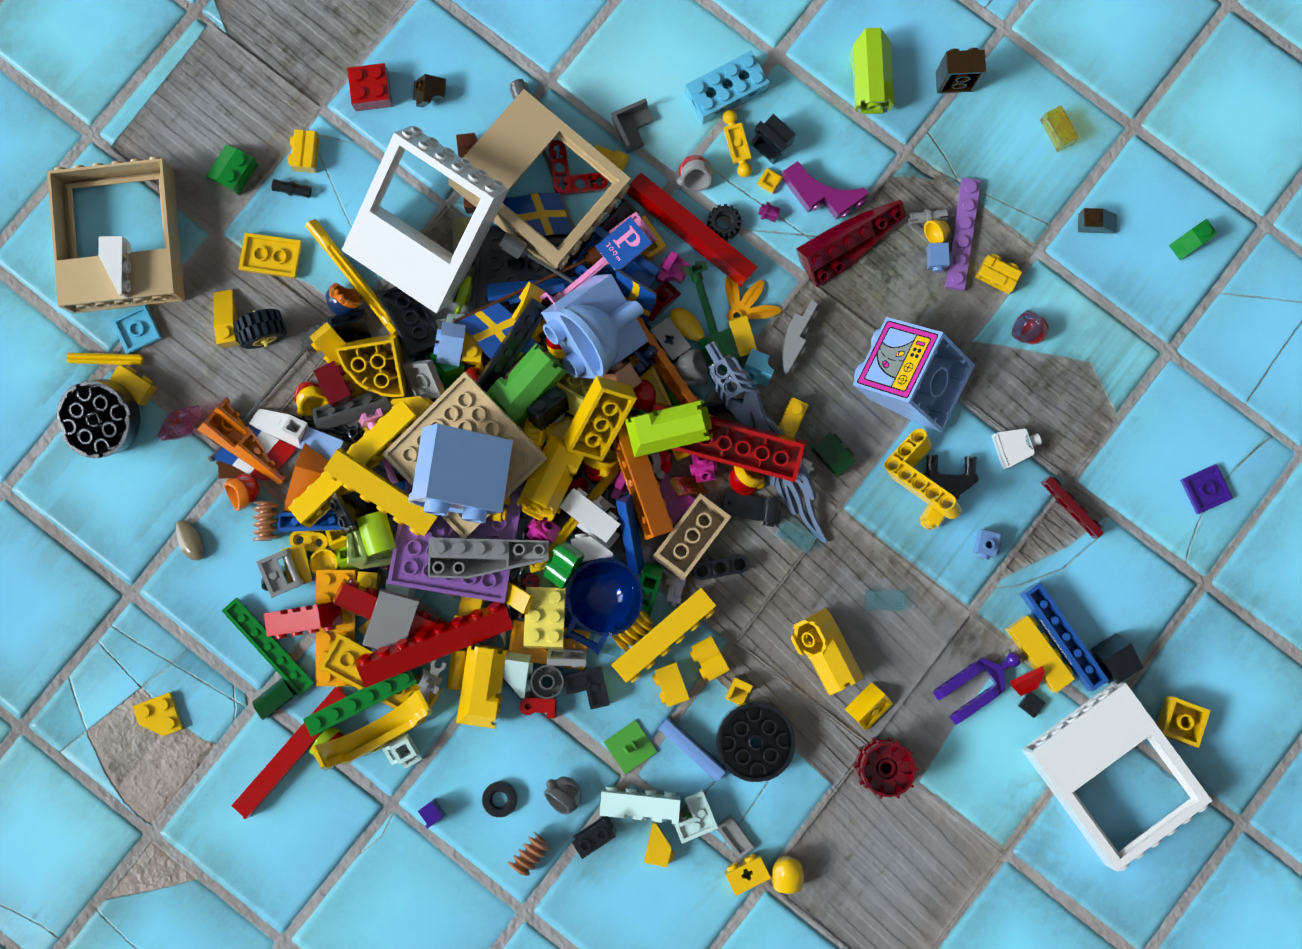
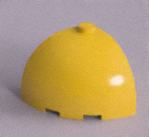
[335,333,406,397]

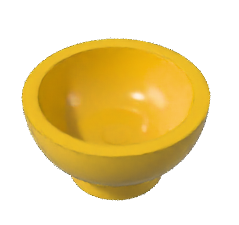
[924,220,950,243]
[310,549,338,574]

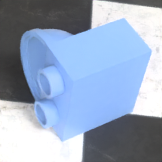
[541,274,649,379]
[408,424,513,523]

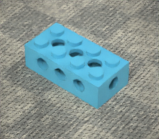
[685,50,770,125]

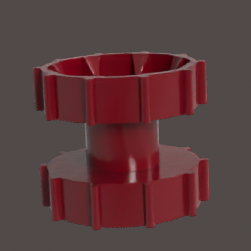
[852,737,919,799]

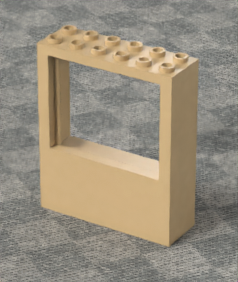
[448,89,631,270]
[47,157,185,314]

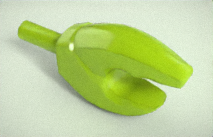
[455,276,472,314]

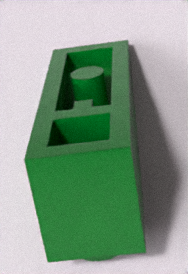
[629,562,664,621]

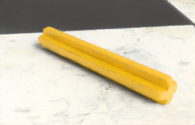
[67,352,144,365]

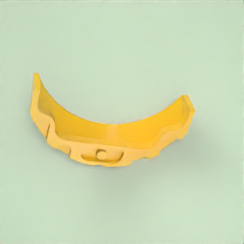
[311,689,433,770]

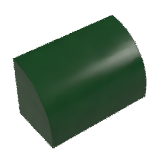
[252,678,298,720]

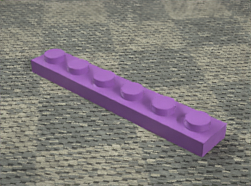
[945,177,981,291]

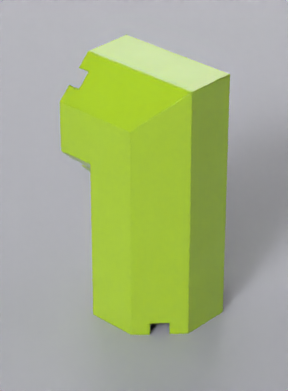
[850,28,894,114]
[625,399,713,457]

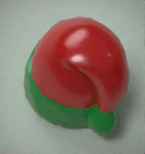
[630,379,656,414]

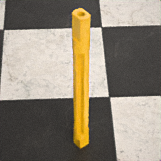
[305,218,396,334]

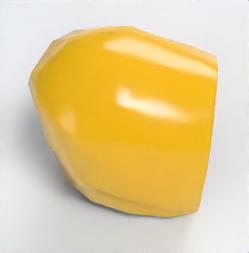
[771,855,804,894]

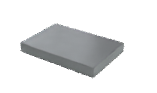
[363,589,419,649]

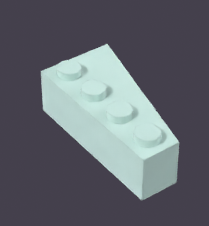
[599,787,680,825]

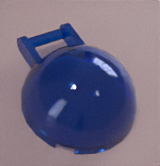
[564,558,643,655]

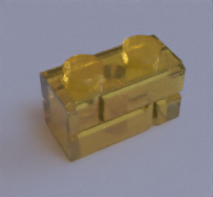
[1040,105,1079,152]

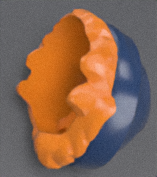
[325,283,362,316]

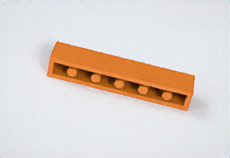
[612,423,674,540]

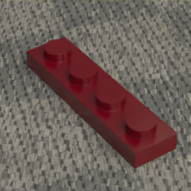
[1041,476,1104,539]

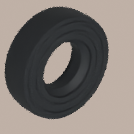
[482,781,517,818]

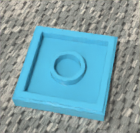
[111,304,163,354]

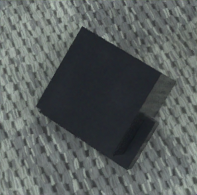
[751,113,796,164]
[1090,633,1144,684]

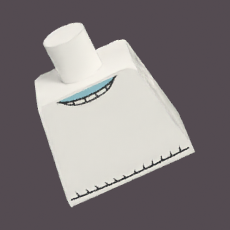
[991,429,1042,470]

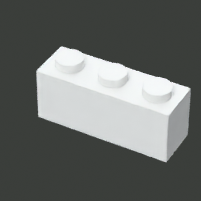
[559,487,620,543]

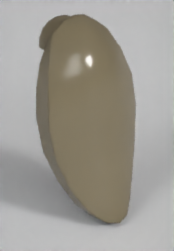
[176,520,204,561]

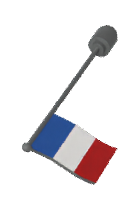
[208,324,320,481]

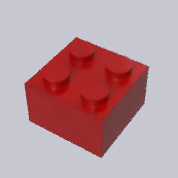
[347,63,393,111]

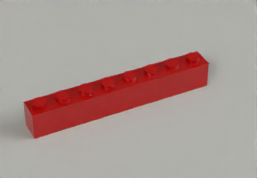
[355,602,514,688]

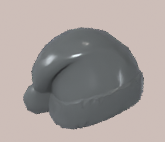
[544,776,581,815]

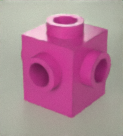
[689,455,718,483]
[526,517,561,545]

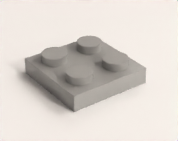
[402,360,445,399]

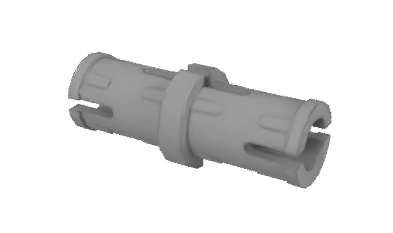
[908,209,948,225]

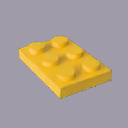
[238,233,302,279]

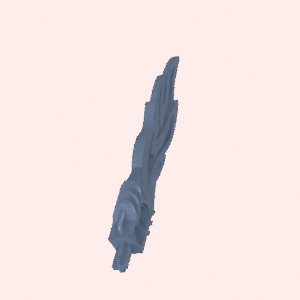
[705,341,828,543]

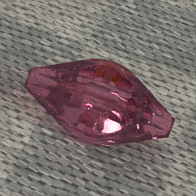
[157,405,202,441]

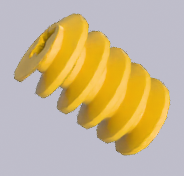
[611,608,654,651]

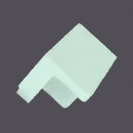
[674,789,718,844]

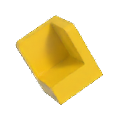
[725,677,753,705]

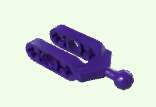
[932,652,1021,725]

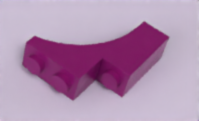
[781,161,869,219]

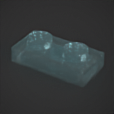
[774,519,817,554]

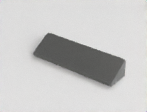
[312,391,392,431]

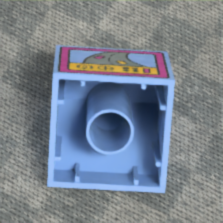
[853,317,975,433]

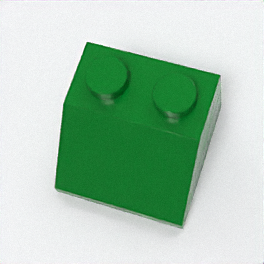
[206,145,258,196]

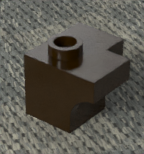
[413,74,446,108]

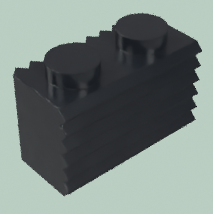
[526,386,569,431]

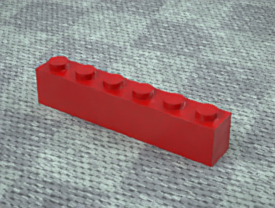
[333,578,448,637]

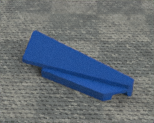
[486,277,579,308]

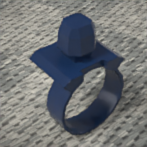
[633,345,658,377]

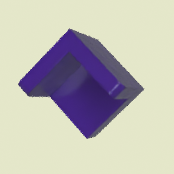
[418,799,446,829]

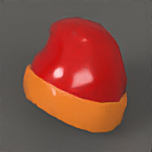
[224,474,259,511]

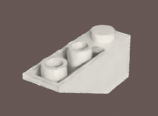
[98,236,131,298]
[249,409,308,448]

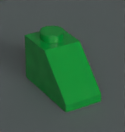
[1169,218,1218,260]

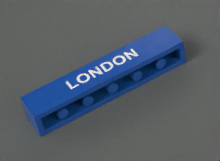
[1020,583,1109,691]

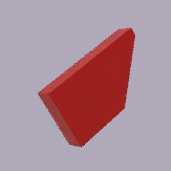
[1010,666,1045,696]

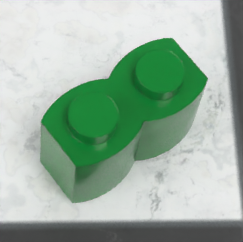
[544,542,585,589]

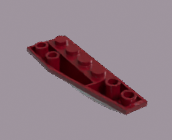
[796,200,906,287]

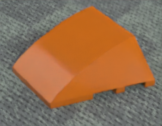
[284,443,332,512]

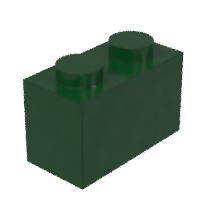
[811,432,856,478]

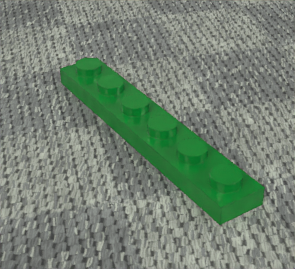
[222,598,315,696]
[303,669,418,737]

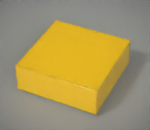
[757,168,783,194]

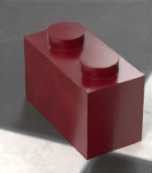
[313,361,355,408]

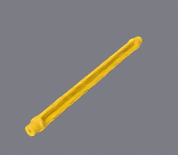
[534,462,621,571]

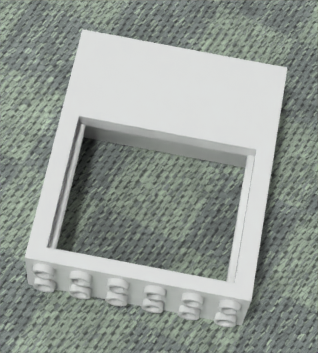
[342,126,509,313]
[1021,682,1212,871]

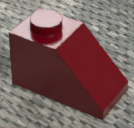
[649,281,681,321]

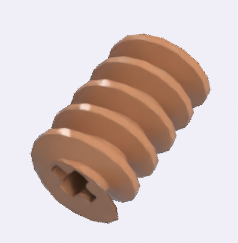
[253,501,278,541]
[508,832,551,876]

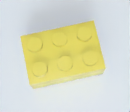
[524,587,566,649]

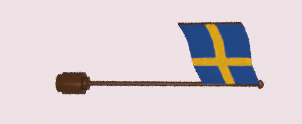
[452,244,603,359]

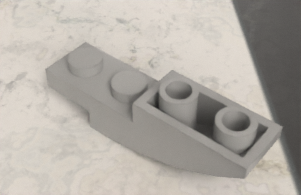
[782,300,818,376]

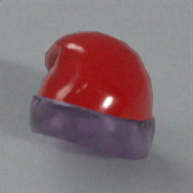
[1012,310,1049,345]

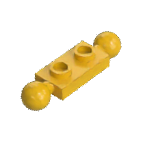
[723,110,752,178]

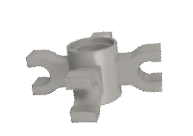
[417,659,447,703]

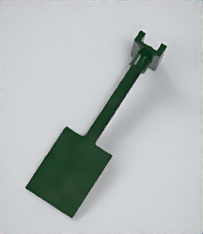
[680,260,743,382]

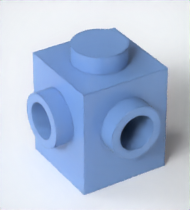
[926,243,952,273]
[973,530,1001,560]

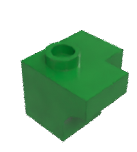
[430,352,465,391]

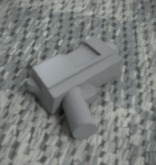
[662,565,687,607]

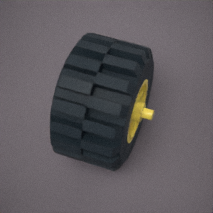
[233,309,287,349]

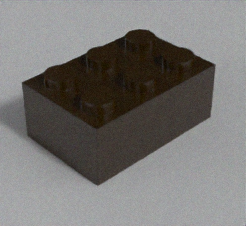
[935,48,986,94]

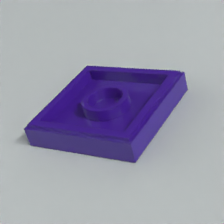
[1180,464,1233,514]

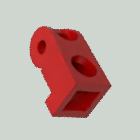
[519,697,557,718]

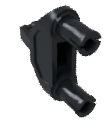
[923,455,979,506]

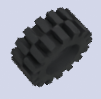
[707,204,742,241]

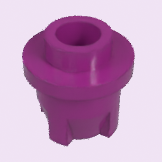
[758,201,781,222]

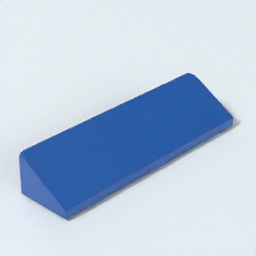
[616,494,645,574]
[277,511,343,532]

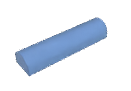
[658,717,726,781]

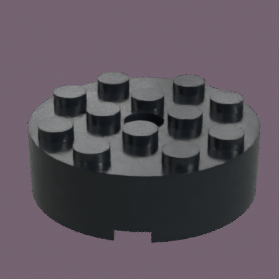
[57,379,140,458]
[716,701,795,782]

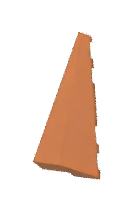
[197,397,286,485]

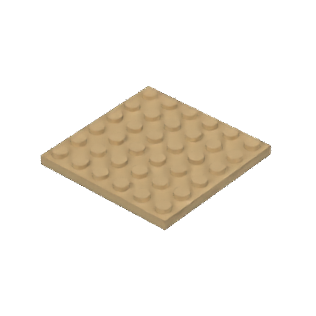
[382,372,548,539]

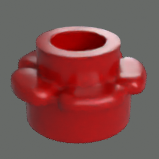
[521,573,540,591]

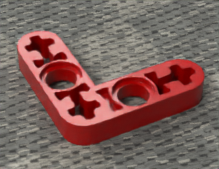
[548,140,608,195]

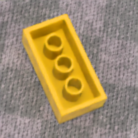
[563,375,637,461]

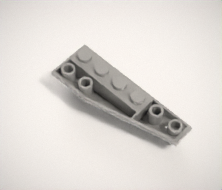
[428,538,549,579]

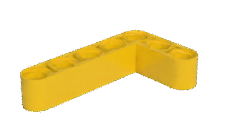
[884,429,962,519]

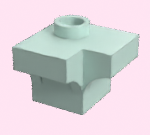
[382,733,423,769]

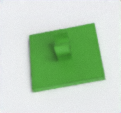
[604,720,657,774]

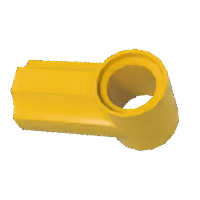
[594,144,630,172]

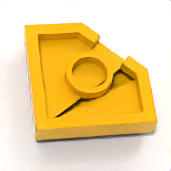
[132,692,184,736]

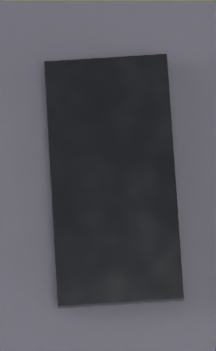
[377,287,439,358]

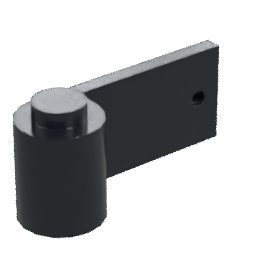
[722,491,782,527]

